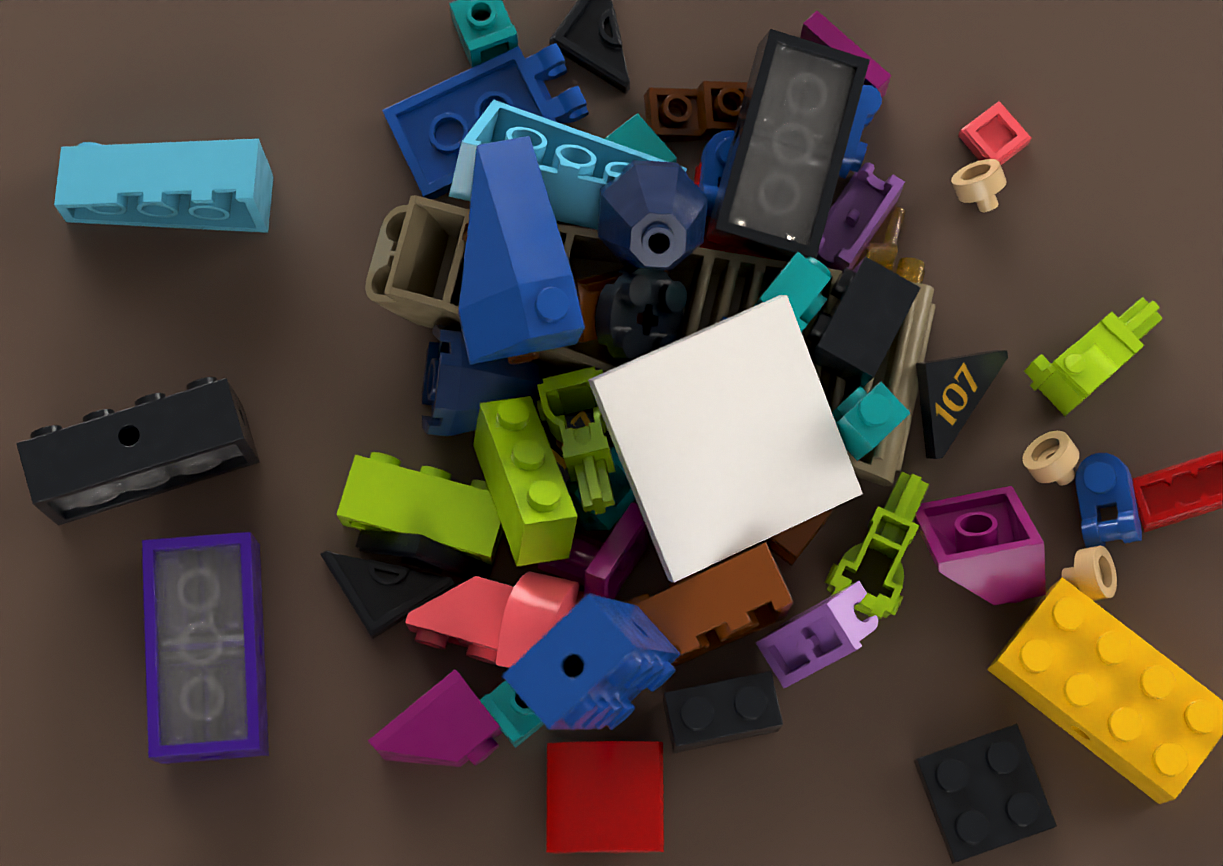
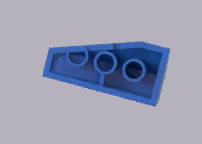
[458,136,585,365]

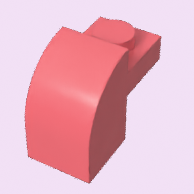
[496,571,584,668]

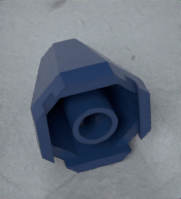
[597,160,708,271]
[422,324,547,436]

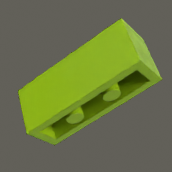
[473,396,578,566]
[336,452,504,567]

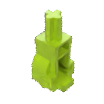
[1024,297,1163,416]
[537,366,615,514]
[825,472,929,620]

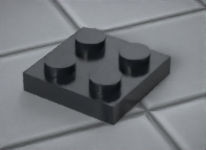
[914,724,1057,864]

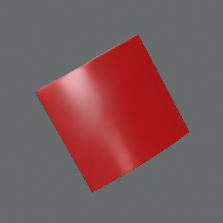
[546,741,664,854]

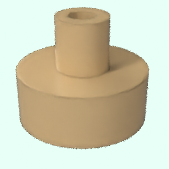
[951,159,1007,212]
[1022,430,1079,486]
[1062,545,1117,601]

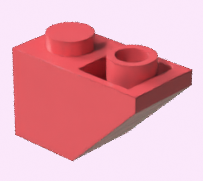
[405,576,514,664]

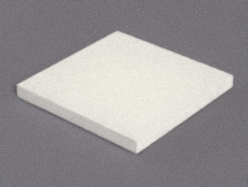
[588,295,863,582]

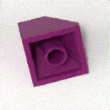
[914,486,1046,605]
[368,669,502,767]

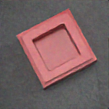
[958,101,1032,165]

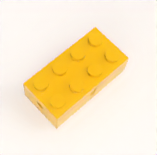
[987,577,1223,804]

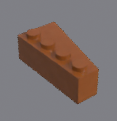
[625,542,793,668]

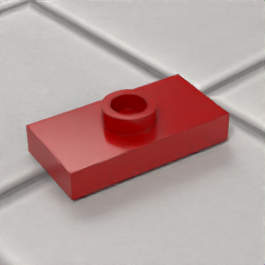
[1132,450,1223,533]

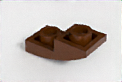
[644,81,748,142]

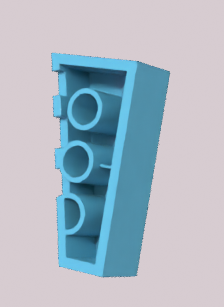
[449,100,687,230]
[54,139,273,233]

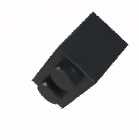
[806,256,921,388]
[663,671,783,753]

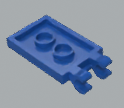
[382,43,589,200]

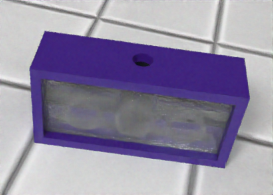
[142,532,269,764]

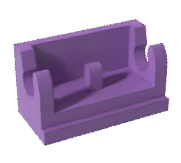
[816,163,905,271]
[755,581,878,688]

